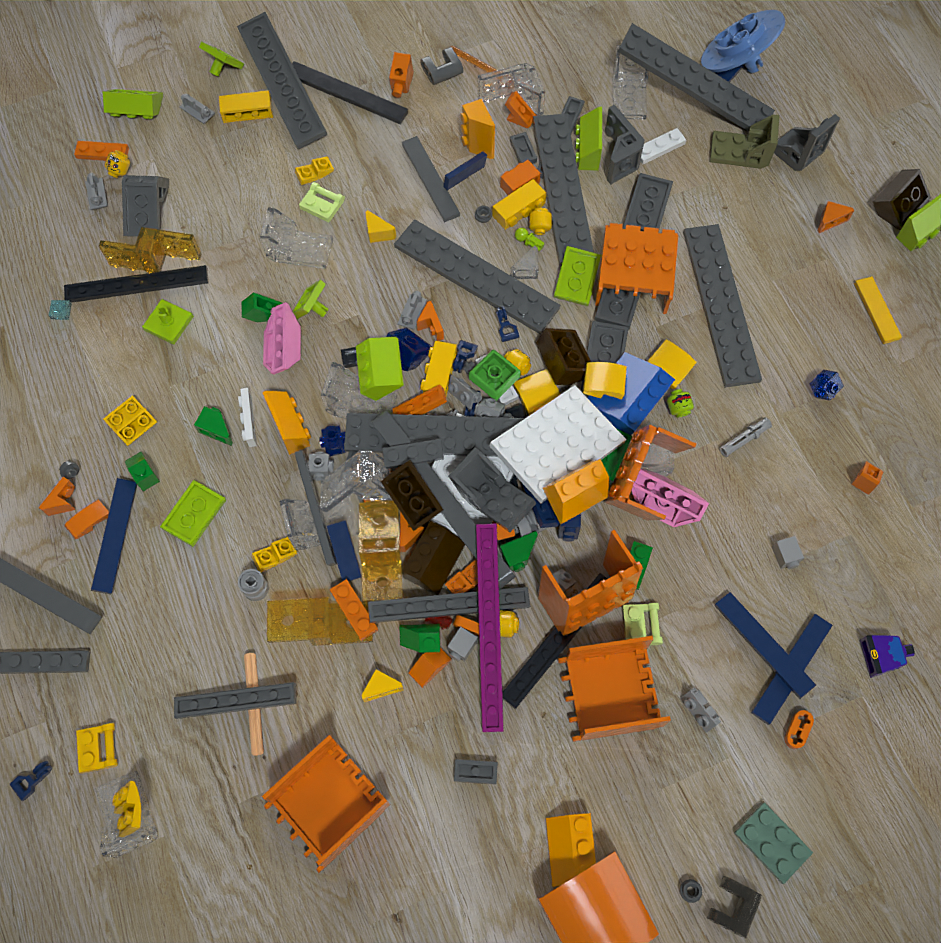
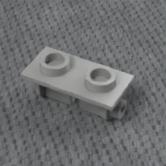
[179,94,215,124]
[85,173,108,210]
[397,291,427,330]
[448,375,482,409]
[680,688,721,733]

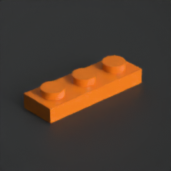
[74,141,129,161]
[392,384,447,415]
[330,579,378,641]

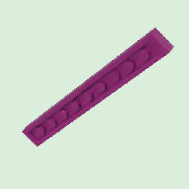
[476,524,504,732]

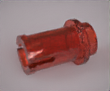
[425,616,452,630]

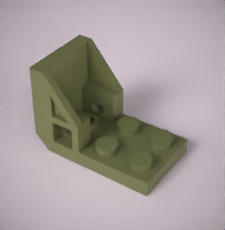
[710,114,780,169]

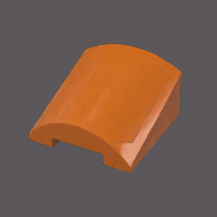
[537,851,659,943]

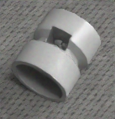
[515,509,547,538]
[238,569,269,601]

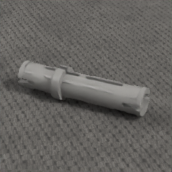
[719,417,772,457]

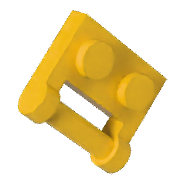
[76,723,118,774]

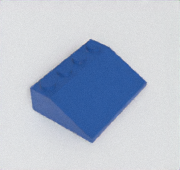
[588,352,675,435]

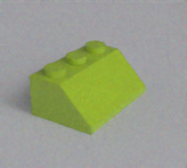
[102,89,163,119]
[575,107,602,171]
[896,194,941,252]
[356,337,404,401]

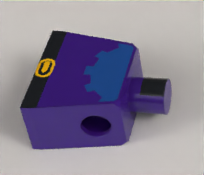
[859,635,915,678]

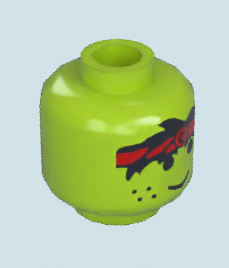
[667,389,694,418]

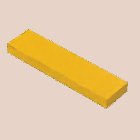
[854,276,902,344]

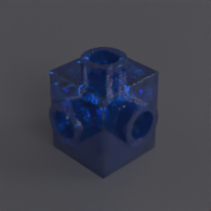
[809,369,844,401]
[319,425,346,457]

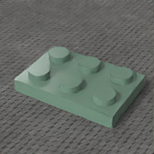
[734,802,813,884]

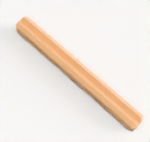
[244,653,264,756]

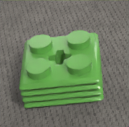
[469,349,521,401]

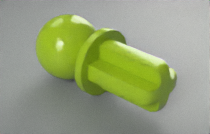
[515,227,545,251]

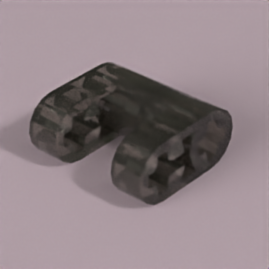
[707,876,762,939]

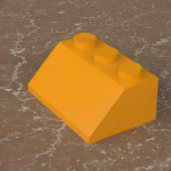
[460,99,495,159]
[262,391,311,455]
[543,459,609,524]
[546,813,596,887]

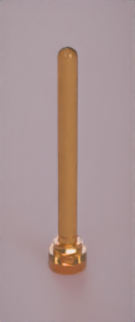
[451,46,517,88]

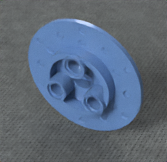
[701,10,785,73]

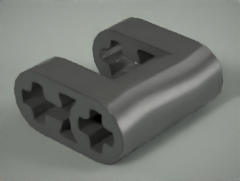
[420,47,464,85]

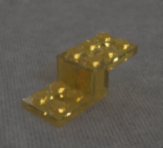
[99,227,202,273]
[359,501,403,605]
[267,597,373,646]

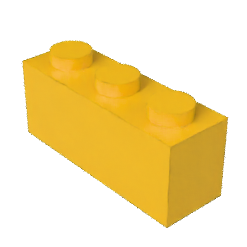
[219,90,273,123]
[492,179,546,230]
[420,341,457,397]

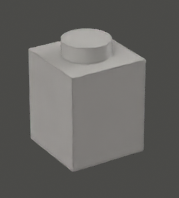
[772,536,804,569]
[447,627,478,662]

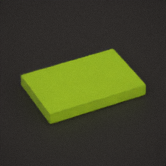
[554,246,601,306]
[160,480,226,547]

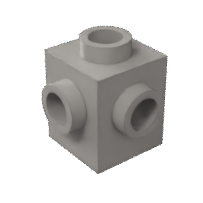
[475,398,506,418]
[307,452,334,481]
[551,569,576,598]

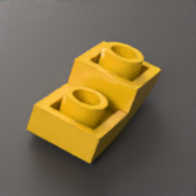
[295,156,334,185]
[251,537,297,572]

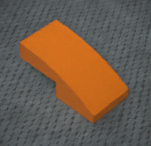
[64,500,109,539]
[445,559,478,594]

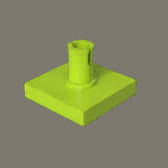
[199,41,244,77]
[292,280,329,319]
[142,299,194,345]

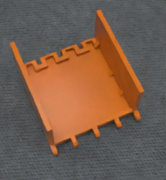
[595,223,678,314]
[605,425,697,521]
[538,530,643,635]
[558,636,671,742]
[262,735,391,873]

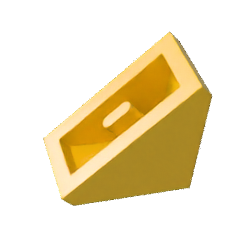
[365,210,396,243]
[361,669,404,703]

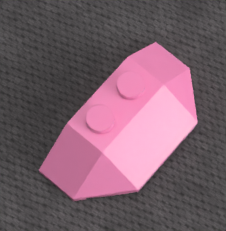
[263,302,301,375]
[631,469,709,527]

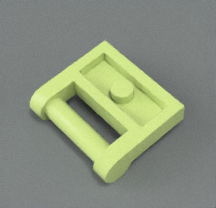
[299,182,345,222]
[622,603,663,645]

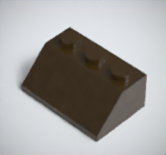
[872,169,931,230]
[536,328,591,385]
[380,460,444,531]
[402,521,465,595]

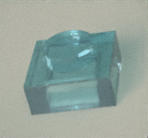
[49,300,72,320]

